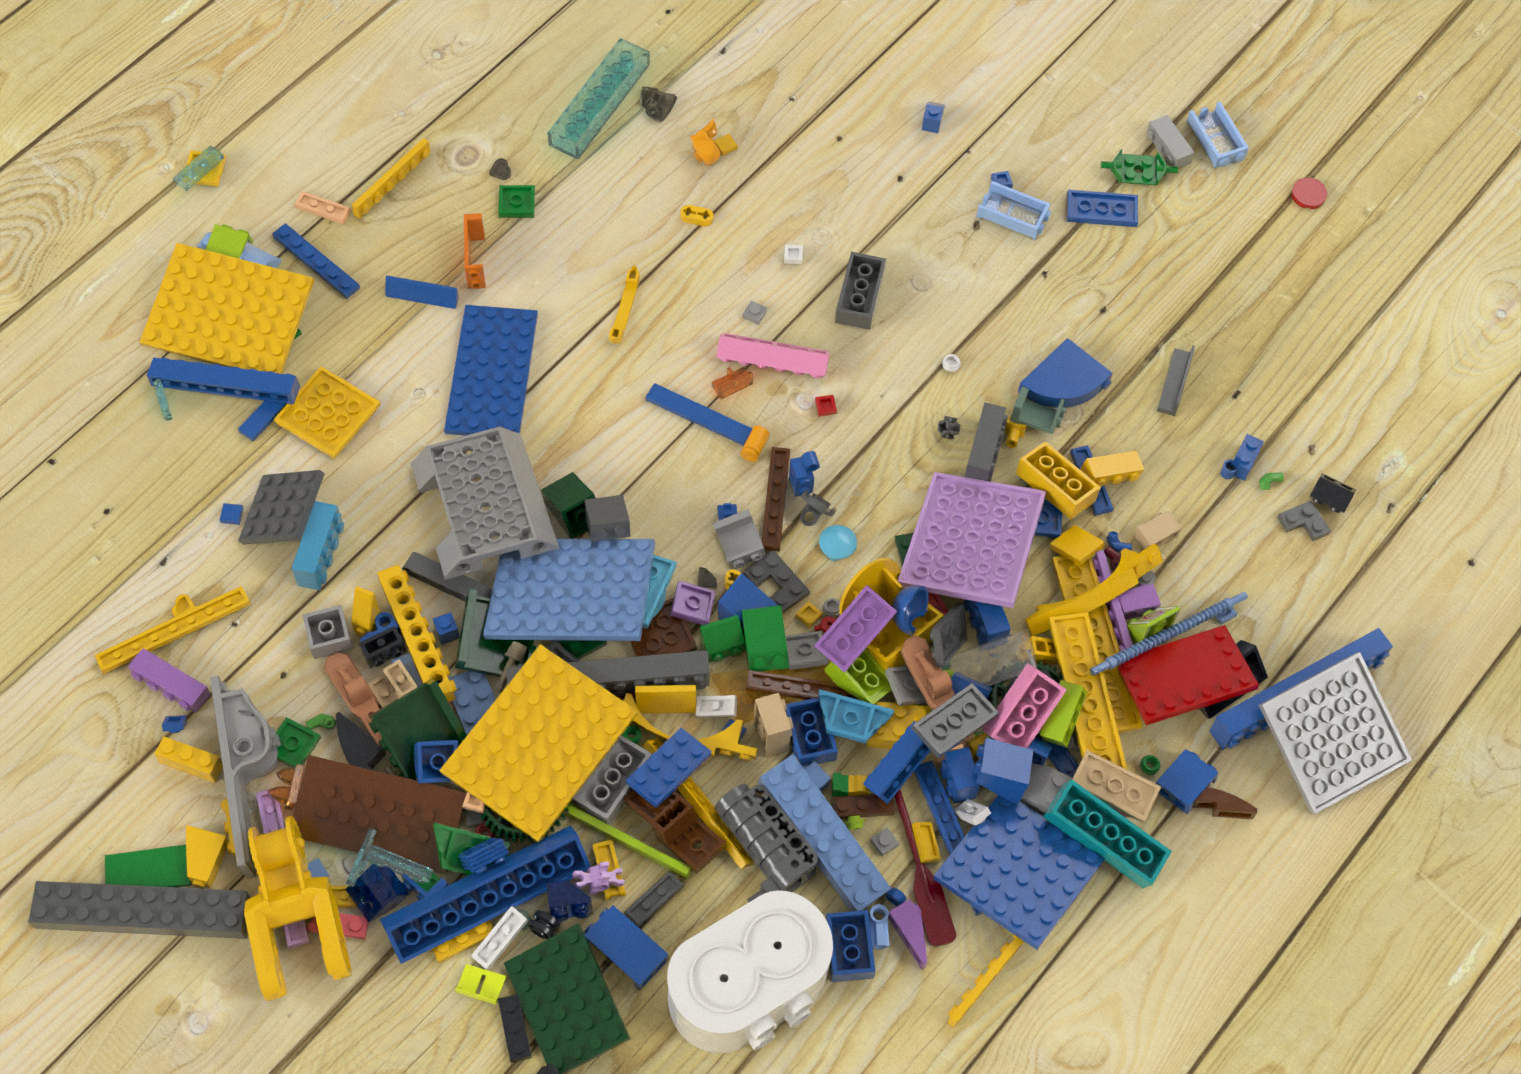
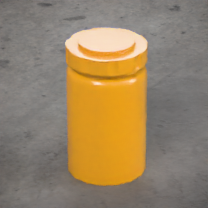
[740,425,770,462]

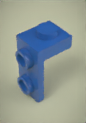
[401,872,448,900]

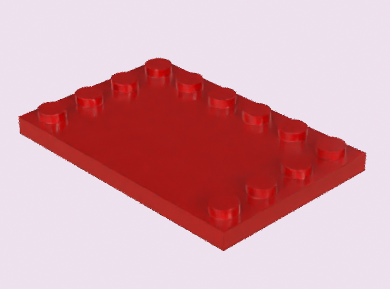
[1116,625,1259,726]

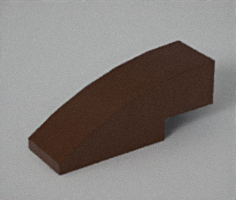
[1192,787,1257,819]

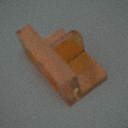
[712,367,753,399]

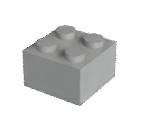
[302,605,353,659]

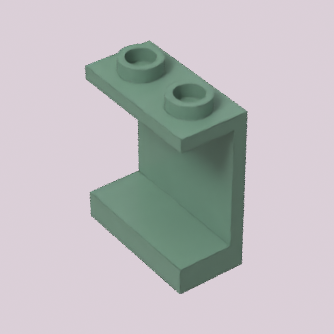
[1010,386,1066,434]

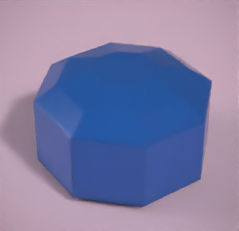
[886,887,907,906]

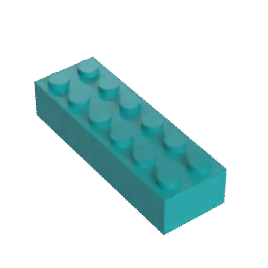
[1043,779,1172,889]

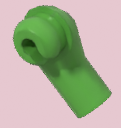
[1259,472,1284,490]
[305,713,336,730]

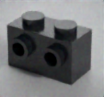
[1310,473,1356,513]
[359,626,406,669]

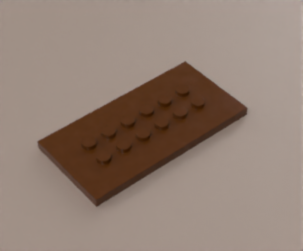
[292,755,467,874]

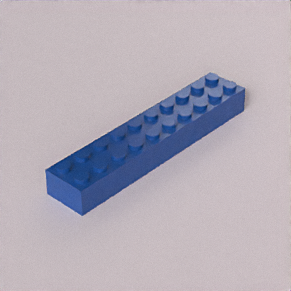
[1209,628,1393,750]
[380,825,591,964]

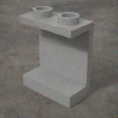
[713,509,766,569]

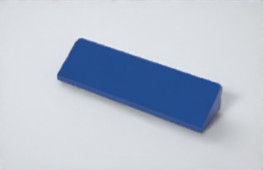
[385,276,459,309]

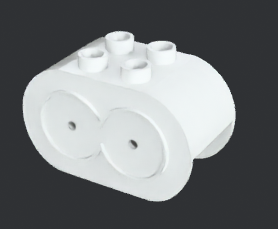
[667,891,833,1053]

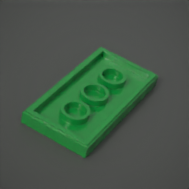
[105,844,192,888]

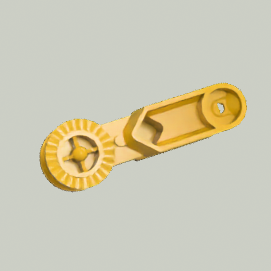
[244,816,352,1001]

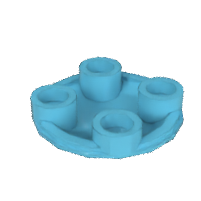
[819,525,857,561]

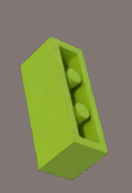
[1039,680,1088,748]

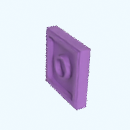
[670,581,716,625]

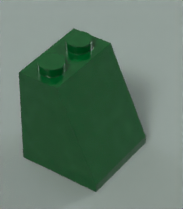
[540,472,596,539]

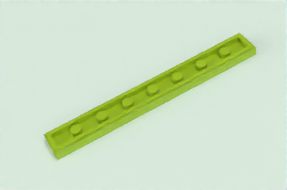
[562,805,691,879]

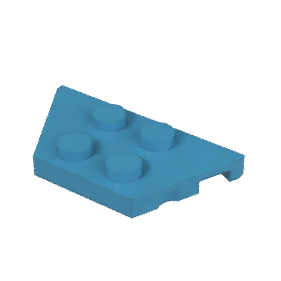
[818,689,894,743]

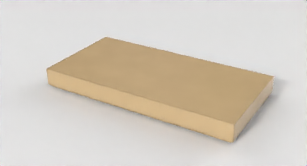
[1072,750,1161,823]

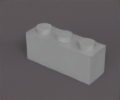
[1146,115,1194,168]

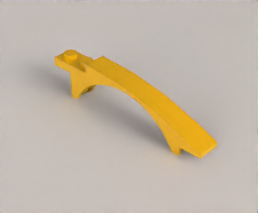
[1024,544,1164,636]
[622,693,757,761]

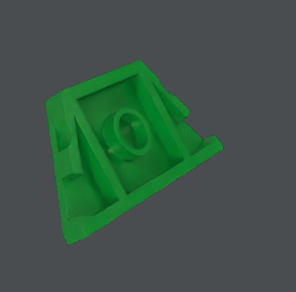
[433,823,511,875]

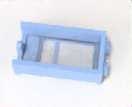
[1186,102,1249,169]
[976,181,1051,240]

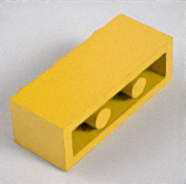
[1080,450,1144,487]
[154,736,223,783]

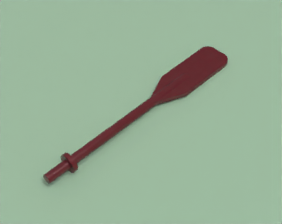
[894,789,956,947]

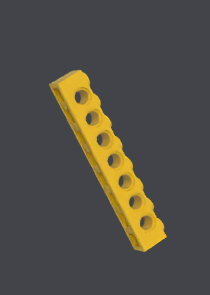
[377,564,457,702]

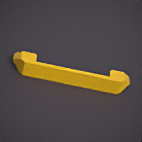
[609,265,640,344]

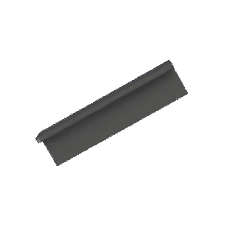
[1157,345,1195,416]

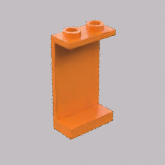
[464,213,486,289]

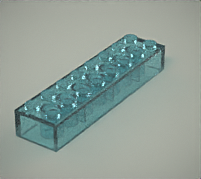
[547,38,650,160]

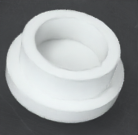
[942,354,961,372]

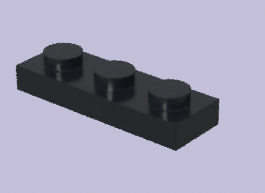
[498,994,532,1063]

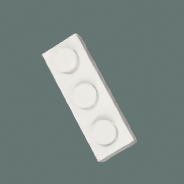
[471,906,529,970]

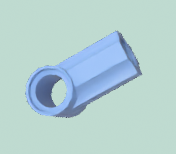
[869,904,889,949]

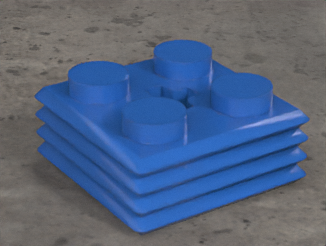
[458,838,509,874]

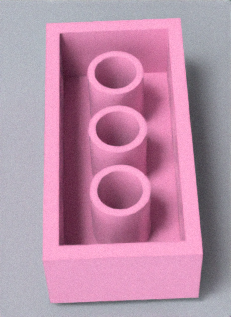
[982,663,1067,748]

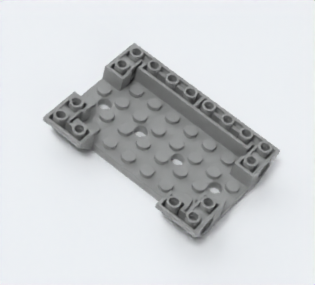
[411,427,559,580]

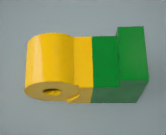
[832,773,870,797]

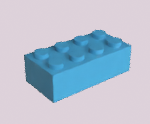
[291,501,344,590]

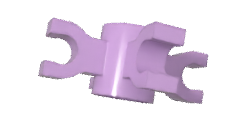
[572,862,625,895]

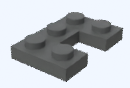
[743,550,810,614]

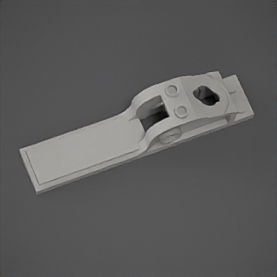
[210,676,281,879]

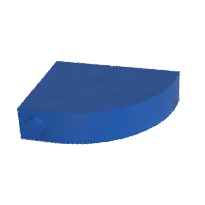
[1018,338,1113,408]

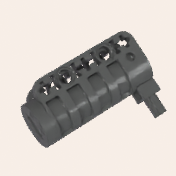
[714,784,818,902]

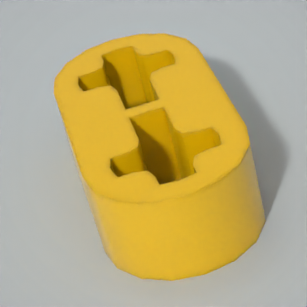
[680,205,713,226]

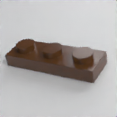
[831,794,894,819]

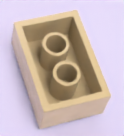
[754,693,793,758]

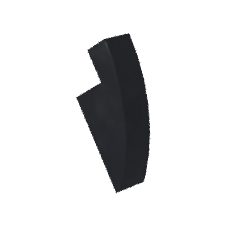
[336,712,386,771]

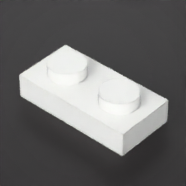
[696,695,737,718]
[954,799,991,825]

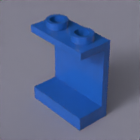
[1156,749,1219,814]

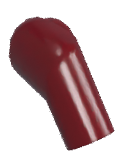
[1104,545,1121,571]

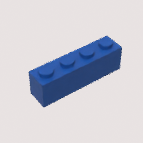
[863,721,931,804]

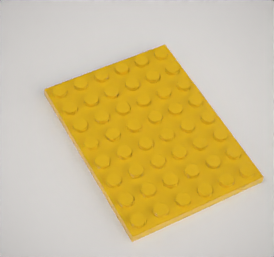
[139,243,315,374]
[439,644,638,843]

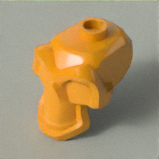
[690,118,721,165]

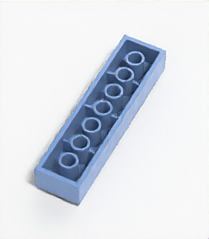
[757,754,891,911]

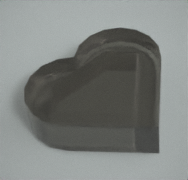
[489,158,511,180]

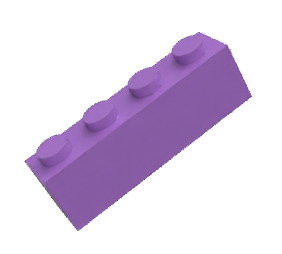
[128,648,211,713]

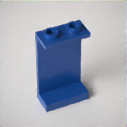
[584,905,669,990]

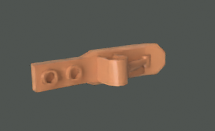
[901,635,975,746]
[324,651,381,747]

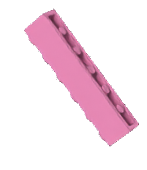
[716,332,830,378]

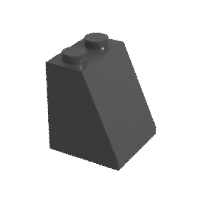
[585,495,631,541]

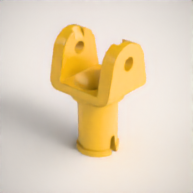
[1004,415,1027,448]

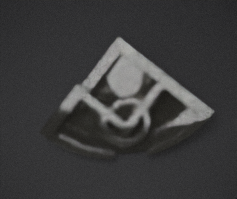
[641,86,677,122]

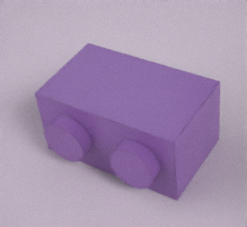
[1118,584,1161,620]

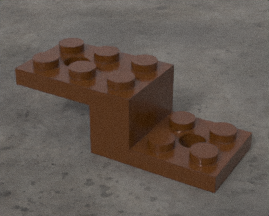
[623,790,727,874]

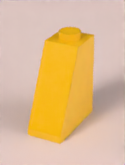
[186,825,229,889]

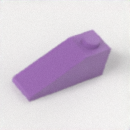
[888,899,927,970]

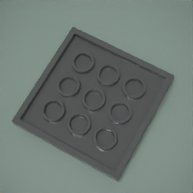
[238,470,325,545]

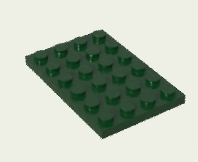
[504,924,631,1074]

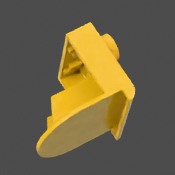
[839,558,944,671]

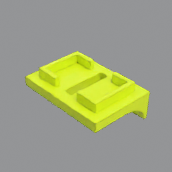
[455,964,506,1005]

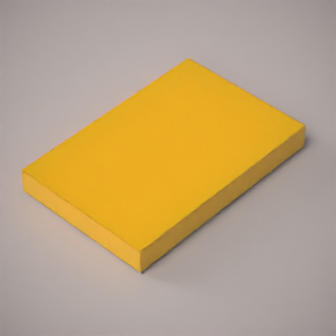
[635,685,696,714]

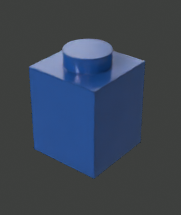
[433,612,460,645]

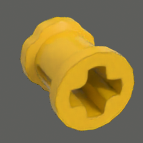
[724,569,741,590]

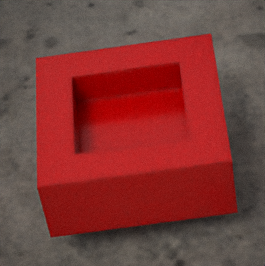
[815,395,837,417]

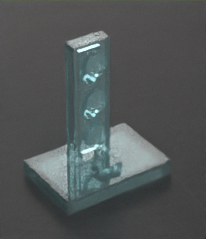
[346,828,433,887]

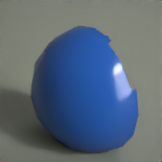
[892,585,928,636]

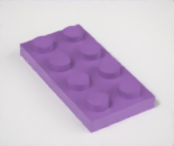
[814,585,897,672]

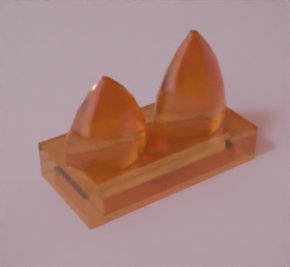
[268,764,304,811]

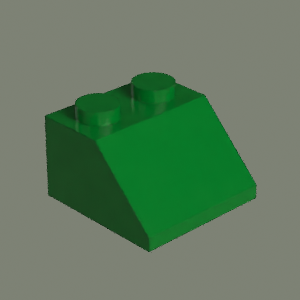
[700,615,745,662]

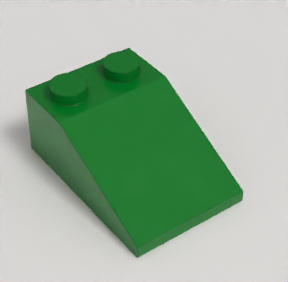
[742,605,789,672]

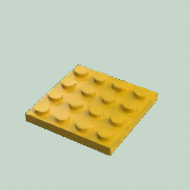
[274,366,381,459]

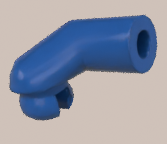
[1106,531,1132,552]

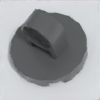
[801,489,837,526]

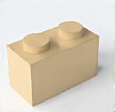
[1134,511,1182,549]

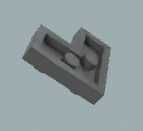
[1277,501,1331,541]

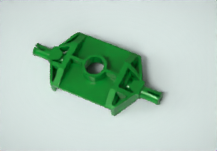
[1100,149,1178,185]

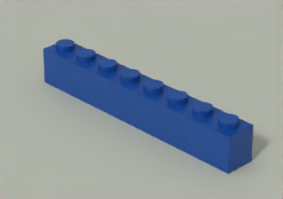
[146,357,300,405]

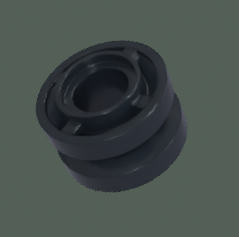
[527,910,561,940]

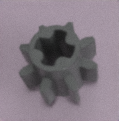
[937,416,961,439]

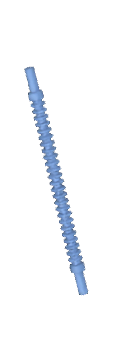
[1089,592,1248,676]

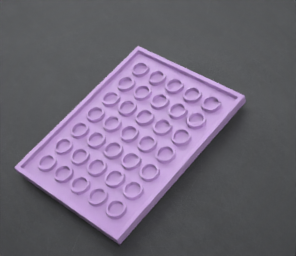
[898,472,1046,608]

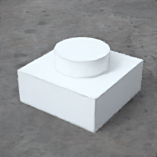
[784,245,803,264]

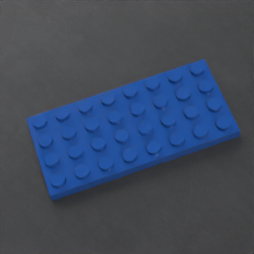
[444,305,538,436]

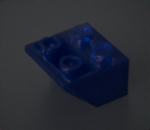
[345,862,409,922]
[546,880,593,922]

